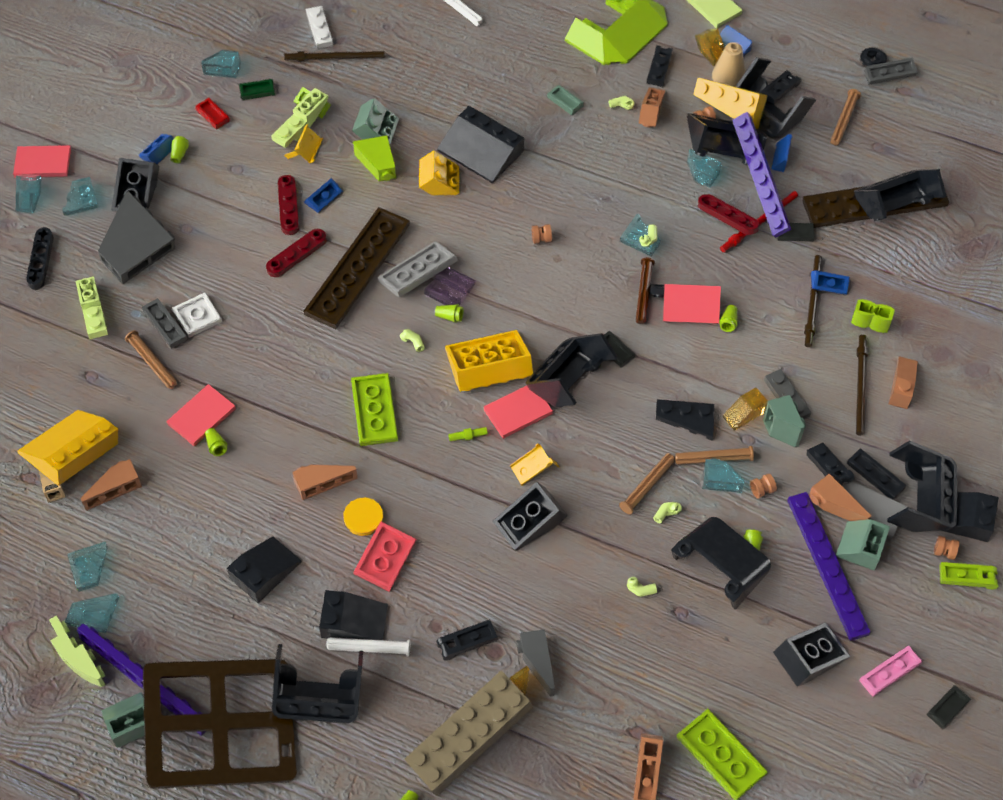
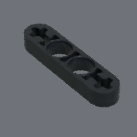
[26,227,54,290]

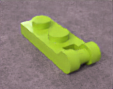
[939,562,998,590]

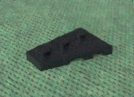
[655,399,714,441]

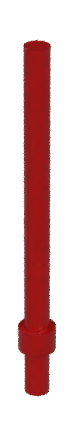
[720,191,798,253]

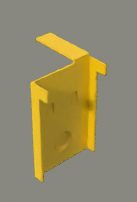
[284,124,323,163]
[510,443,560,486]

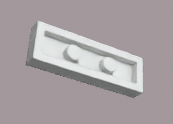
[306,6,333,49]

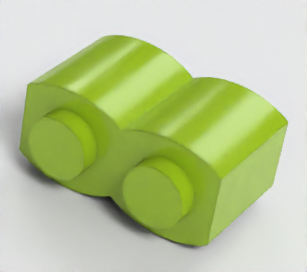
[851,299,895,333]

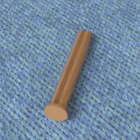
[830,89,861,146]
[125,330,177,389]
[675,446,754,465]
[619,453,675,515]

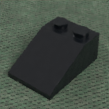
[111,158,160,211]
[493,482,568,551]
[943,492,999,542]
[226,536,302,603]
[319,590,388,640]
[773,623,850,687]

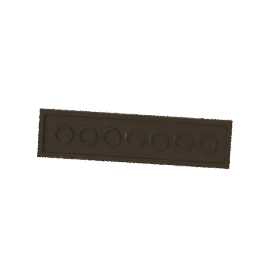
[802,186,949,228]
[304,207,410,329]

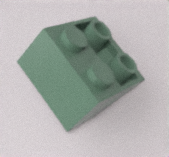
[352,98,399,145]
[763,395,806,447]
[836,519,890,570]
[101,692,144,748]

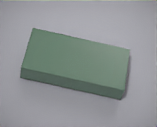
[547,84,584,115]

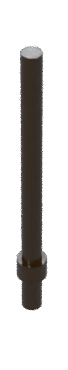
[284,51,385,62]
[804,255,822,347]
[856,335,868,436]

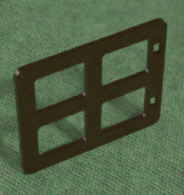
[143,659,297,789]

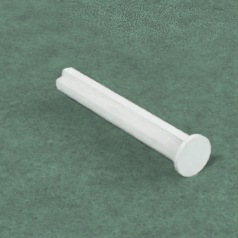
[444,0,483,26]
[327,638,410,657]

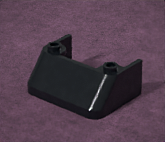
[736,57,816,137]
[854,169,946,221]
[525,333,618,407]
[887,440,957,532]
[272,644,363,723]

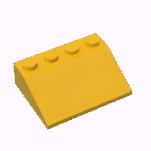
[445,330,533,392]
[17,410,118,486]

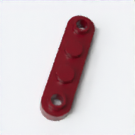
[278,175,299,235]
[698,194,759,235]
[266,229,327,277]

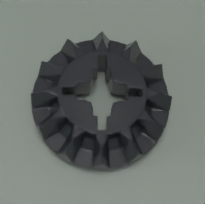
[860,47,887,66]

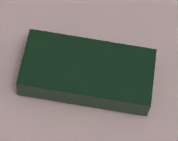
[239,79,275,100]

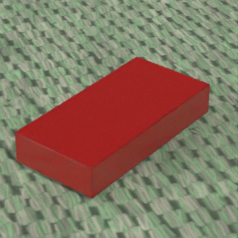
[195,98,230,130]

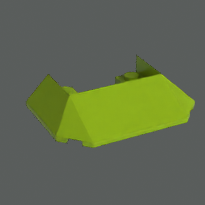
[565,0,667,65]

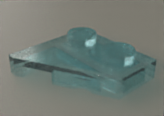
[62,177,98,216]
[620,214,660,257]
[67,541,108,592]
[65,593,119,633]

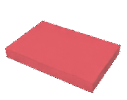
[13,145,71,178]
[663,284,721,323]
[166,384,236,446]
[484,386,553,438]
[353,522,417,592]

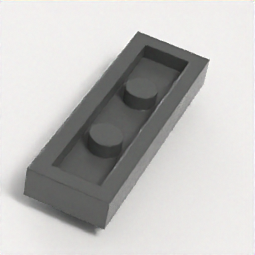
[864,57,918,85]
[142,298,187,349]
[764,369,811,419]

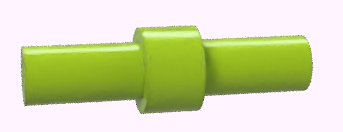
[448,427,488,441]

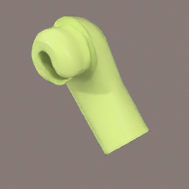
[609,96,634,110]
[639,225,658,247]
[400,329,425,352]
[653,502,682,523]
[627,577,657,597]

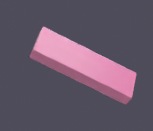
[859,645,922,697]

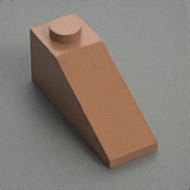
[639,87,665,127]
[889,356,918,409]
[80,459,142,510]
[292,465,358,500]
[809,474,871,521]
[633,733,663,800]

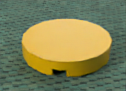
[343,497,383,536]

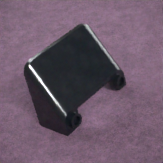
[687,113,767,165]
[671,517,771,610]

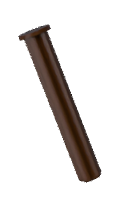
[636,257,655,324]

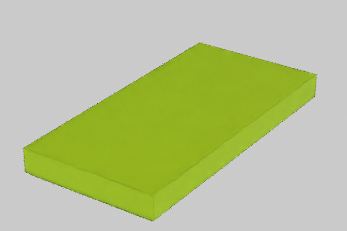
[351,373,398,446]
[676,709,768,800]

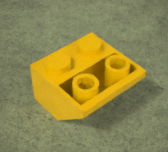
[419,150,459,195]

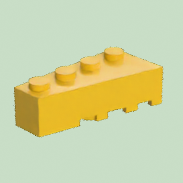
[693,78,767,129]

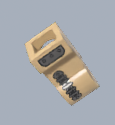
[39,471,66,503]

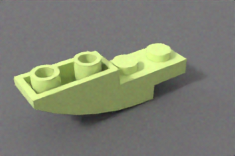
[271,88,329,148]
[76,276,108,340]
[49,616,105,687]

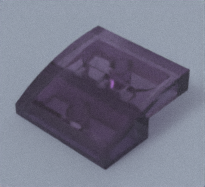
[424,267,476,305]

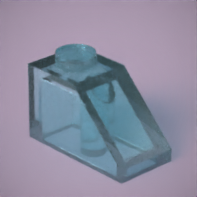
[201,50,241,78]
[687,148,721,188]
[15,174,41,213]
[702,458,744,493]

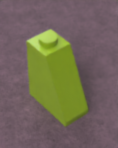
[353,135,396,181]

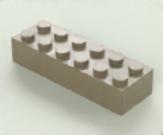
[404,670,533,796]

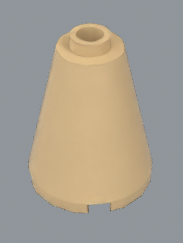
[712,42,745,87]

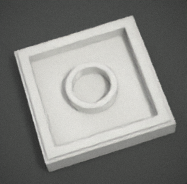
[172,293,222,338]

